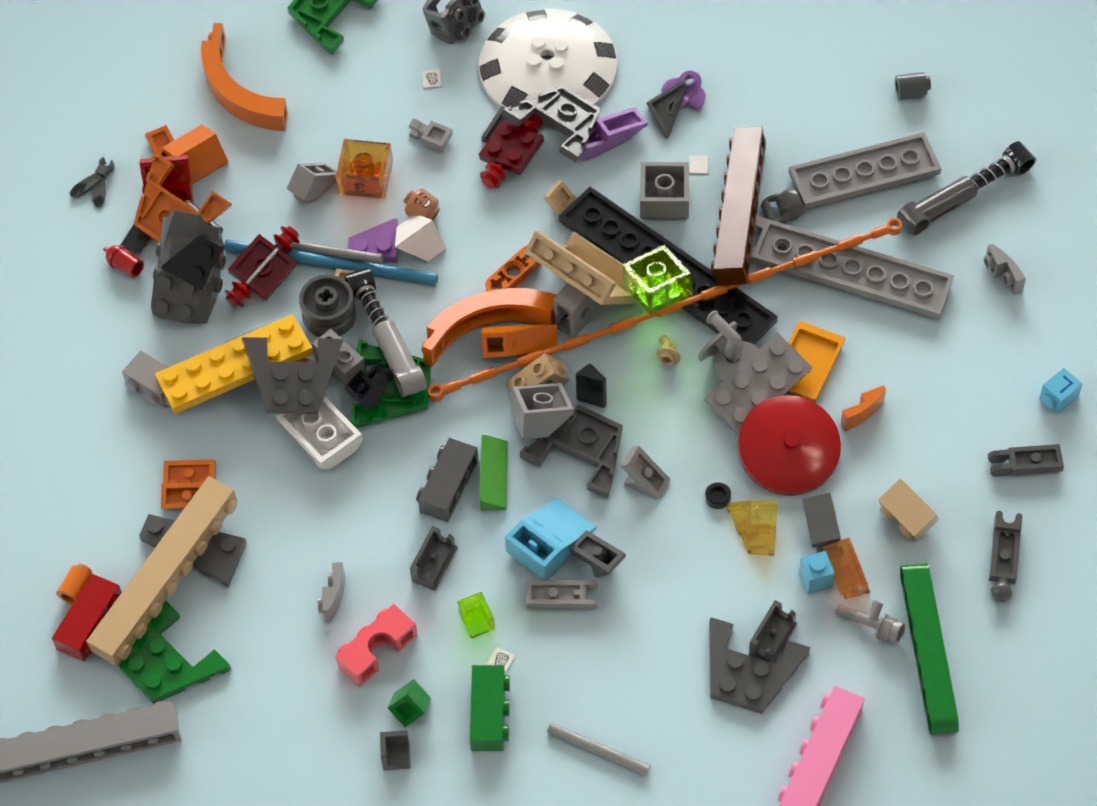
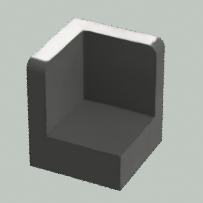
[380,730,411,771]

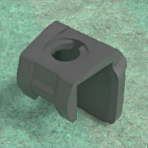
[422,0,485,45]

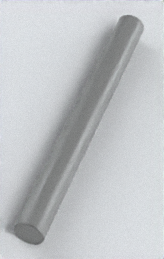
[292,242,384,264]
[547,723,650,776]

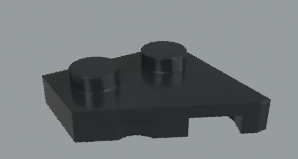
[161,234,225,290]

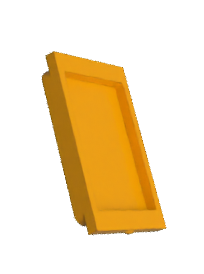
[788,320,846,402]

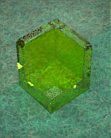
[457,591,495,638]

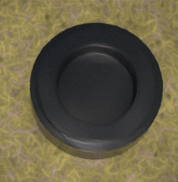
[705,482,731,509]

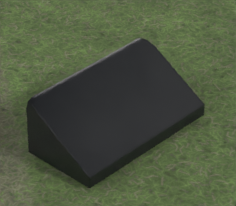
[575,363,607,408]

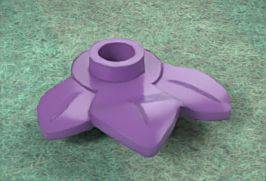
[661,71,705,111]

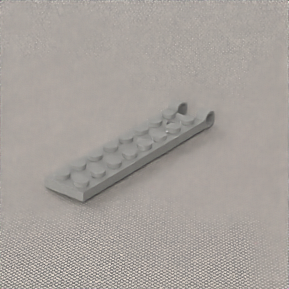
[750,215,955,320]

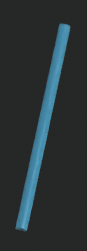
[224,239,438,285]

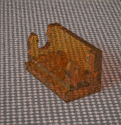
[822,538,870,599]

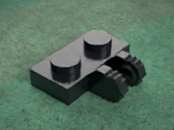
[344,362,394,411]

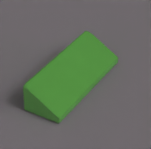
[480,435,508,510]

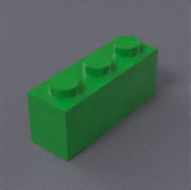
[469,665,510,751]

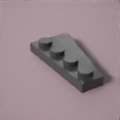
[139,514,247,588]

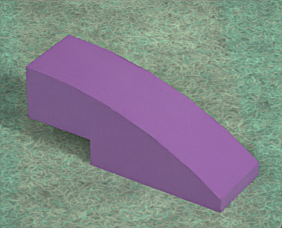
[580,107,648,162]

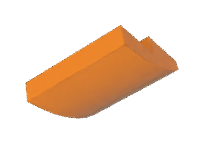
[161,459,216,510]

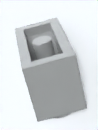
[287,163,342,202]

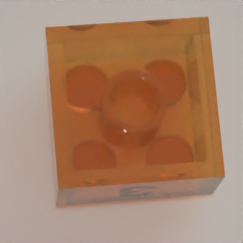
[335,139,393,199]

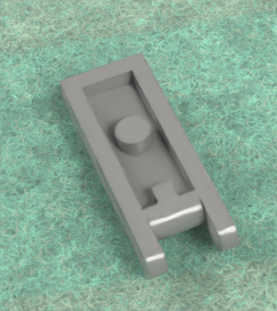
[526,580,598,609]

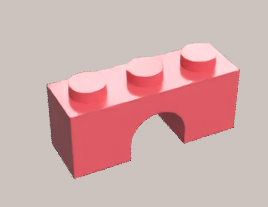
[335,604,418,687]

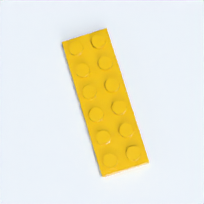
[155,314,314,414]

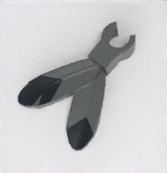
[69,157,115,208]

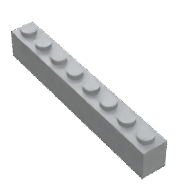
[0,701,182,783]

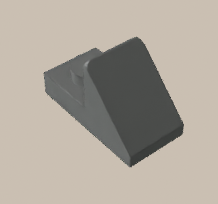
[570,530,626,578]

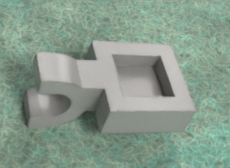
[409,118,452,152]

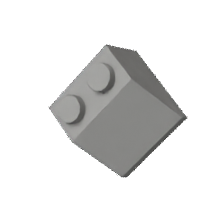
[511,383,574,440]

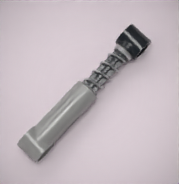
[344,267,427,398]

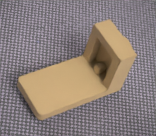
[507,353,570,392]

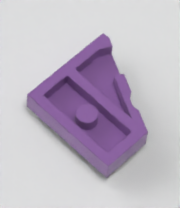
[348,219,398,263]

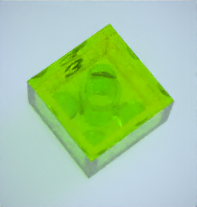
[622,245,692,315]

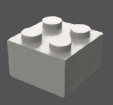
[640,162,689,218]

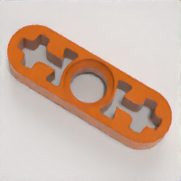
[485,246,541,292]

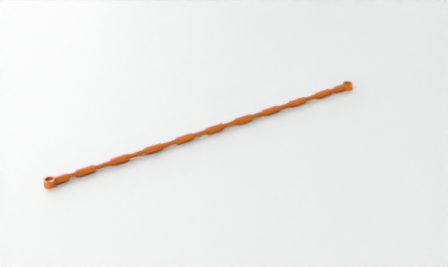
[428,218,902,402]

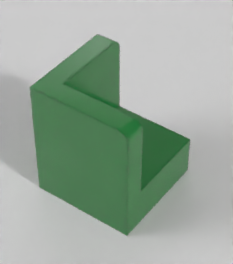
[388,679,431,727]

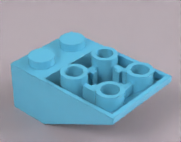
[505,498,597,580]

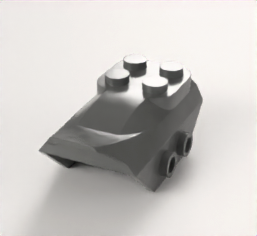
[151,210,226,324]

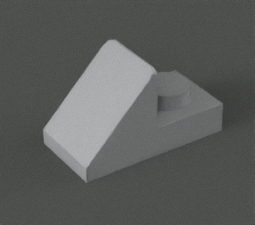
[620,446,670,499]

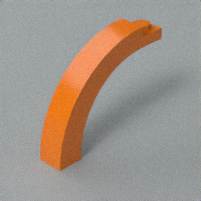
[201,23,288,131]
[421,288,557,367]

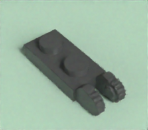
[987,444,1064,477]

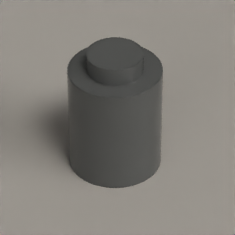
[895,72,931,99]

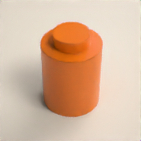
[56,564,93,605]

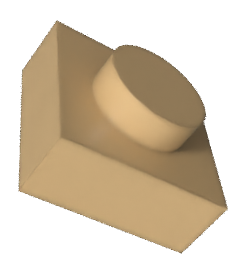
[543,181,577,215]

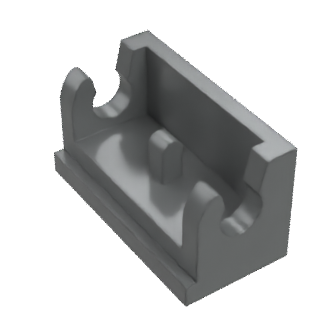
[802,493,843,553]
[410,526,458,591]
[748,600,797,663]

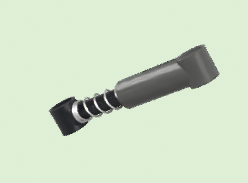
[897,141,1036,236]

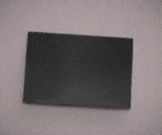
[120,225,150,254]

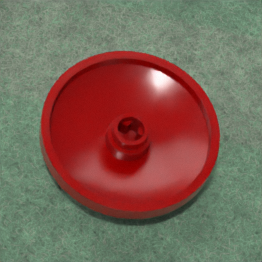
[738,395,841,496]

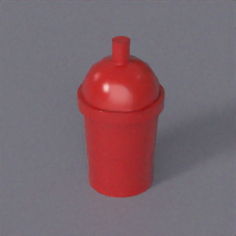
[103,245,144,278]

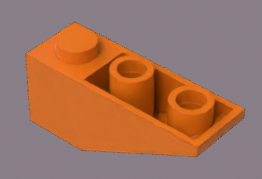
[482,323,558,358]

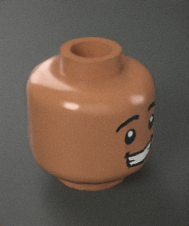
[403,189,440,220]

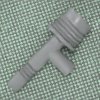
[835,600,905,643]

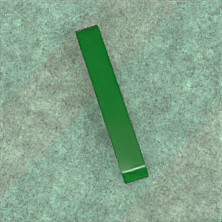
[900,563,959,735]

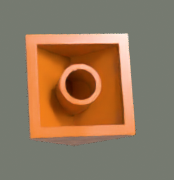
[162,124,228,184]

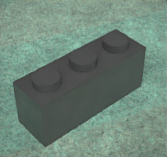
[416,438,479,522]

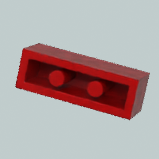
[51,574,122,662]

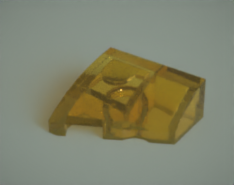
[727,500,778,556]

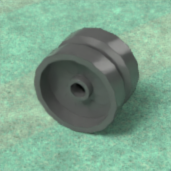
[299,275,356,337]

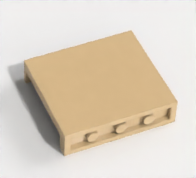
[524,231,650,305]

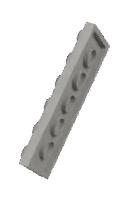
[789,132,941,209]

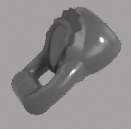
[760,188,805,224]

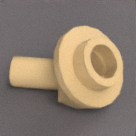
[656,335,681,365]

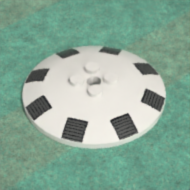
[479,9,617,122]

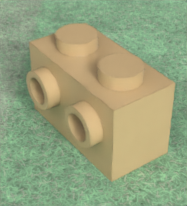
[878,478,939,541]

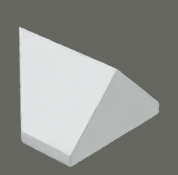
[395,215,446,263]

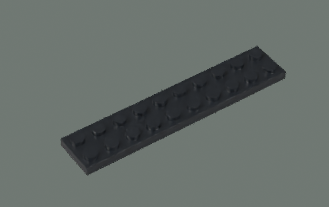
[558,186,778,345]

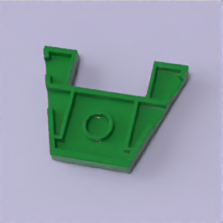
[287,0,378,55]
[350,340,432,428]
[118,601,231,704]

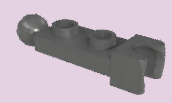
[989,511,1023,602]

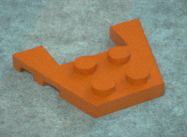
[133,152,232,242]

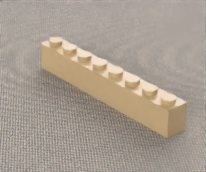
[86,476,238,666]

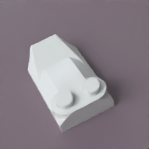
[276,396,363,470]

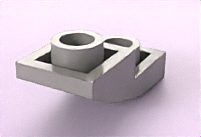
[984,244,1026,295]
[318,562,345,623]

